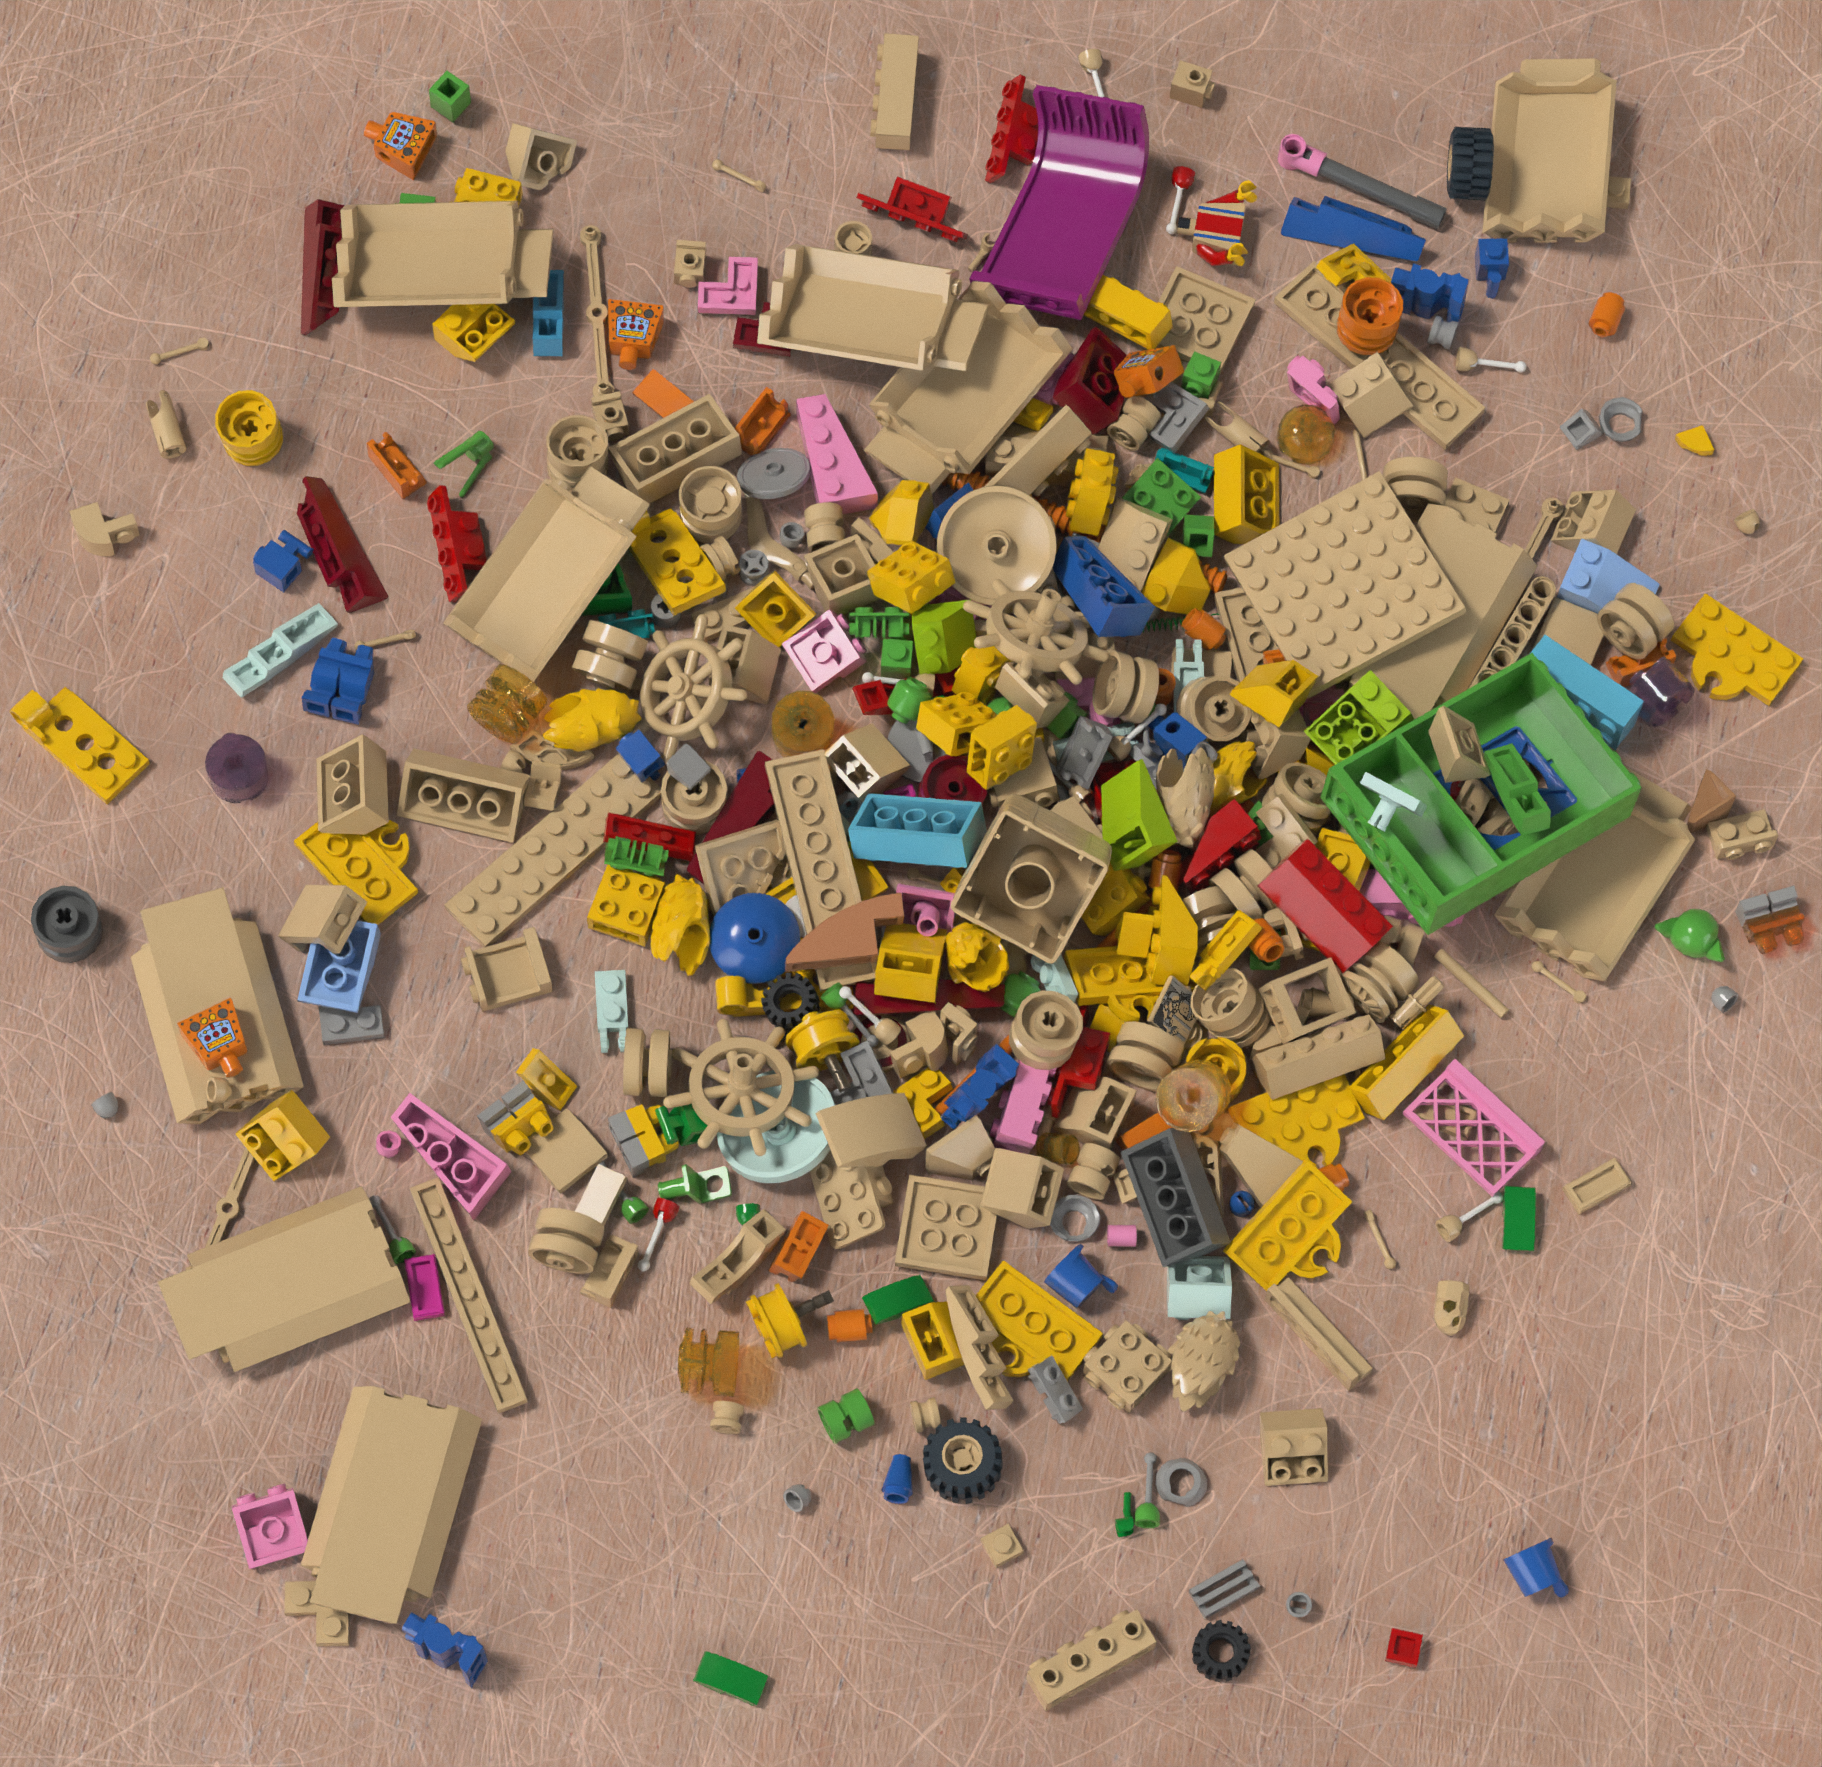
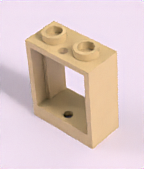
[1259,957,1356,1045]

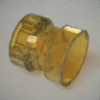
[1036,1132,1080,1165]

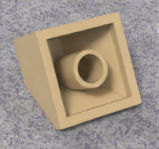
[925,1115,995,1180]

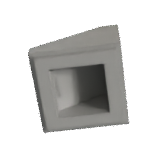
[1560,409,1604,450]
[666,743,711,790]

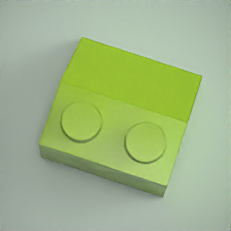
[912,599,977,674]

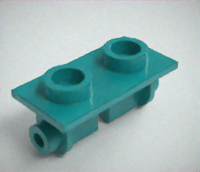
[1155,447,1214,493]
[598,609,655,638]

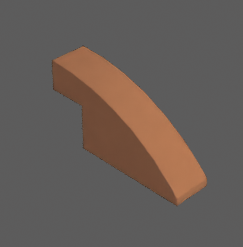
[785,893,904,972]

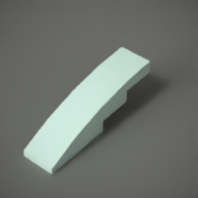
[222,603,338,698]

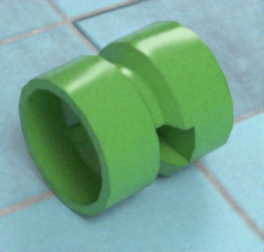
[817,1388,875,1444]

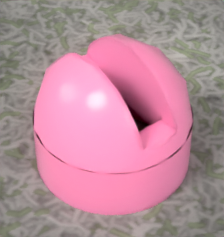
[376,1131,401,1158]

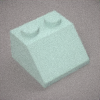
[1167,1256,1232,1320]

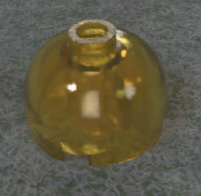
[1276,404,1335,465]

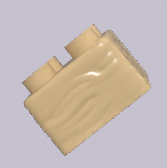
[951,794,1112,964]

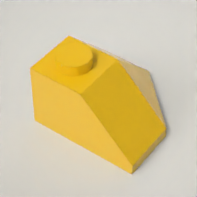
[869,480,934,545]
[1142,538,1211,614]

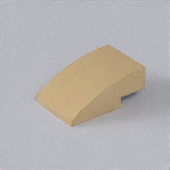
[816,1093,927,1168]

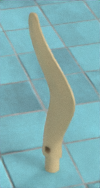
[744,493,814,590]

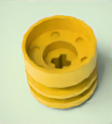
[215,390,283,466]

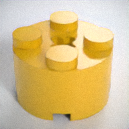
[1183,1037,1247,1108]

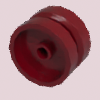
[918,754,987,804]

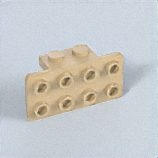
[810,1149,893,1249]

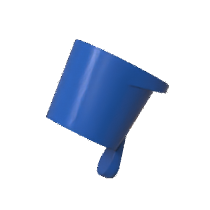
[1044,1244,1118,1308]
[1503,1537,1569,1598]

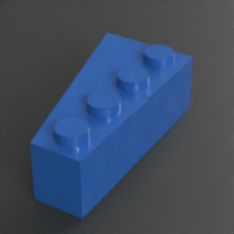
[1053,536,1155,637]

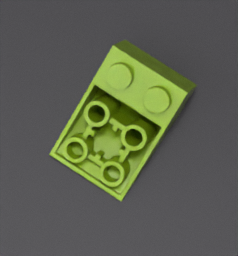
[1304,670,1414,765]
[1101,759,1178,871]

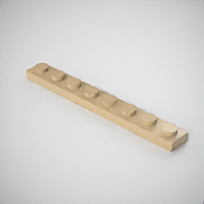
[410,1177,528,1414]

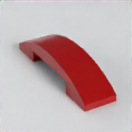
[852,665,961,715]

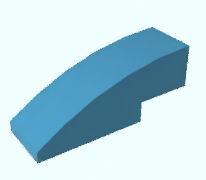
[533,270,564,356]

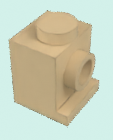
[674,240,706,288]
[591,391,629,441]

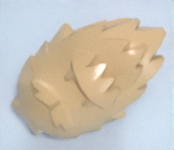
[1156,747,1215,848]
[1168,1311,1240,1412]

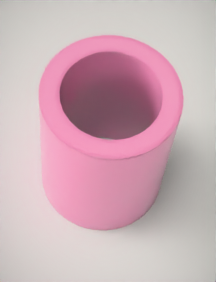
[917,906,941,937]
[1107,1225,1136,1247]

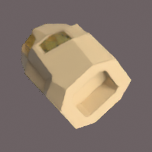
[1434,1280,1469,1336]

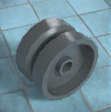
[31,886,103,963]

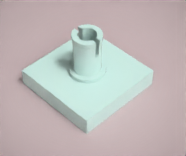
[1360,772,1427,832]

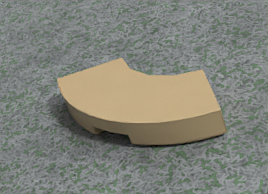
[510,729,594,770]

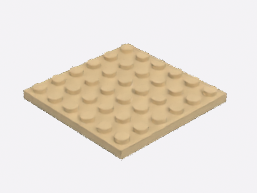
[1224,471,1467,698]

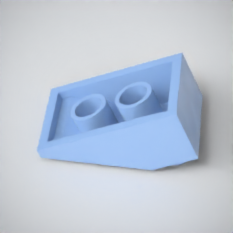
[1557,538,1660,614]
[297,920,381,1013]

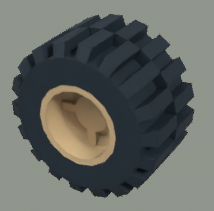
[1447,127,1494,201]
[923,1417,1003,1504]

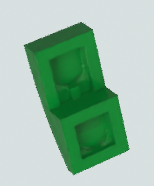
[1502,1186,1536,1251]
[862,1275,934,1325]
[693,1651,768,1706]

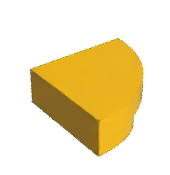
[1675,425,1714,456]

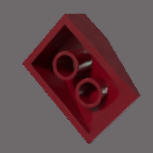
[1052,327,1127,435]

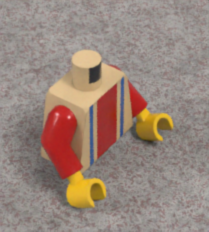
[1177,180,1257,267]

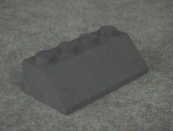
[1121,1128,1231,1267]

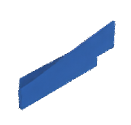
[1281,196,1426,261]

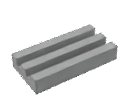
[1189,1559,1260,1619]

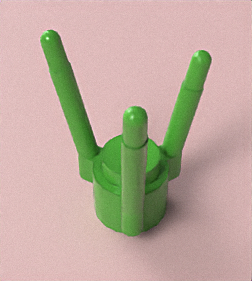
[434,431,494,497]

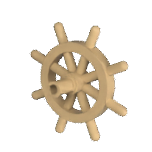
[963,579,1110,685]
[631,614,747,764]
[663,1019,819,1156]

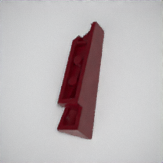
[301,199,345,335]
[297,476,388,613]
[687,751,776,884]
[854,979,1005,1015]

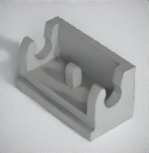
[1055,716,1113,789]

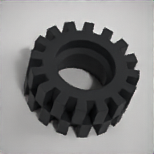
[761,973,820,1033]
[1192,1620,1251,1682]

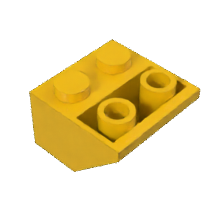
[432,304,515,362]
[1229,660,1318,728]
[235,1090,330,1181]
[901,1301,965,1380]

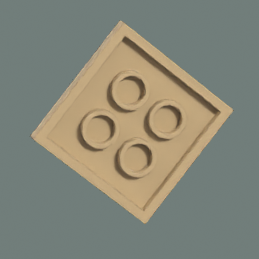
[1156,266,1256,375]
[895,1175,997,1281]

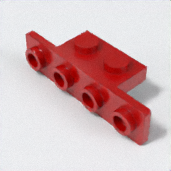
[985,74,1039,183]
[856,176,968,242]
[427,485,487,602]
[1047,1005,1111,1118]

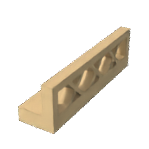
[1265,1277,1372,1391]

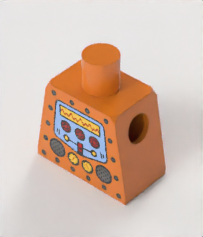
[364,112,437,180]
[608,299,664,370]
[1114,345,1185,398]
[177,998,247,1078]

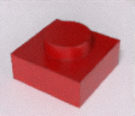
[1385,1628,1423,1668]

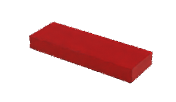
[603,812,696,861]

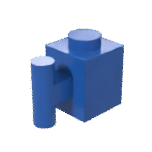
[1475,238,1509,299]
[253,530,314,593]
[616,730,665,783]

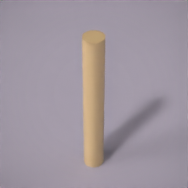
[1434,948,1509,1018]

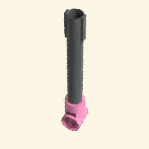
[1277,134,1447,229]

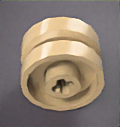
[1383,457,1448,522]
[1597,583,1674,660]
[1093,651,1159,724]
[1176,676,1251,742]
[661,760,728,835]
[1262,762,1332,837]
[1009,990,1083,1070]
[1106,1021,1184,1092]
[623,1028,672,1097]
[528,1208,605,1274]

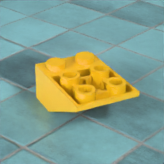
[1146,875,1198,986]
[874,923,948,1003]

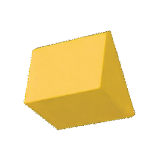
[735,571,816,647]

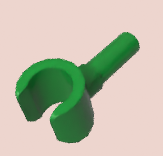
[1115,1492,1134,1537]

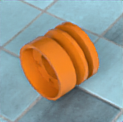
[1337,277,1403,355]

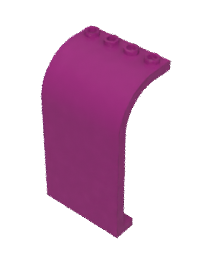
[969,85,1149,320]

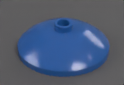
[709,893,800,984]

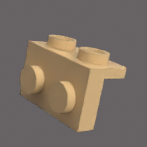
[940,1002,978,1066]

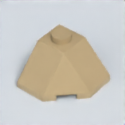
[505,123,577,190]

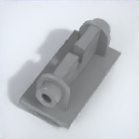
[1028,1355,1083,1424]

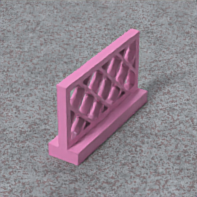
[1403,1059,1545,1197]

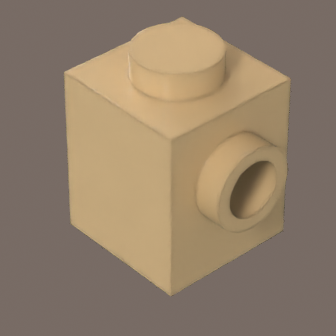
[1170,60,1215,108]

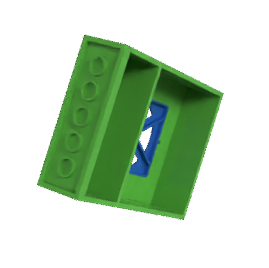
[1320,652,1642,935]

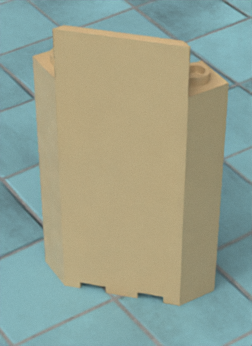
[1482,58,1617,243]
[332,201,554,307]
[757,244,990,371]
[863,281,1073,494]
[443,466,650,683]
[1350,503,1538,720]
[1494,767,1695,981]
[131,887,304,1124]
[157,1186,410,1372]
[300,1386,482,1624]

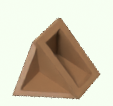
[1687,769,1736,833]

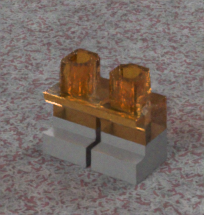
[1735,886,1805,955]

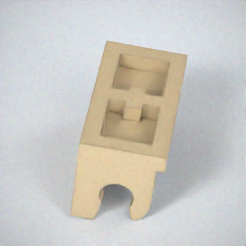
[580,1235,639,1308]

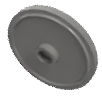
[737,448,811,499]
[888,720,947,783]

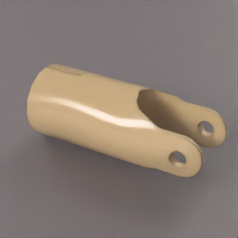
[146,390,186,459]
[1205,402,1270,454]

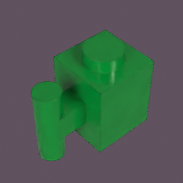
[655,1100,710,1146]

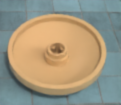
[937,485,1057,605]

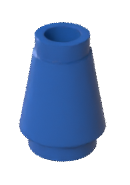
[881,1454,913,1504]

